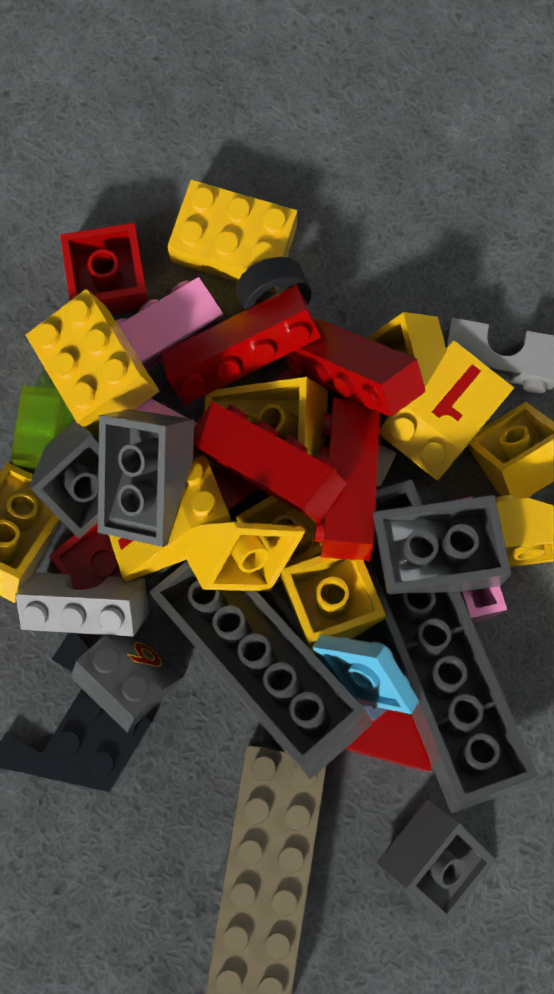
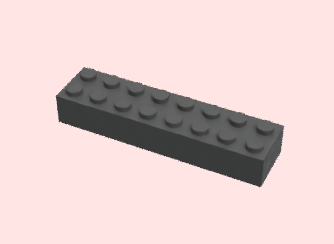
[364,479,538,814]

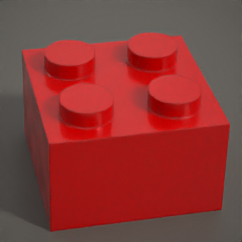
[60,223,149,315]

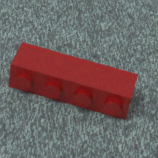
[161,285,321,405]
[287,318,426,417]
[314,398,380,562]
[193,401,347,524]
[344,706,432,772]

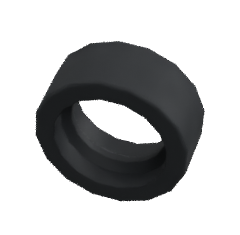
[236,257,312,311]

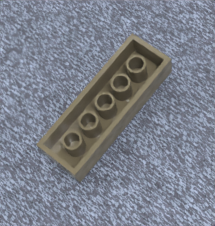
[206,745,326,994]

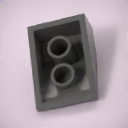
[98,409,194,547]
[373,495,511,594]

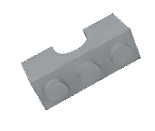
[445,318,554,393]
[15,573,149,636]

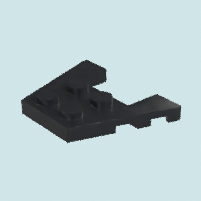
[0,633,152,792]

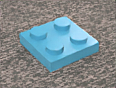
[313,635,419,714]

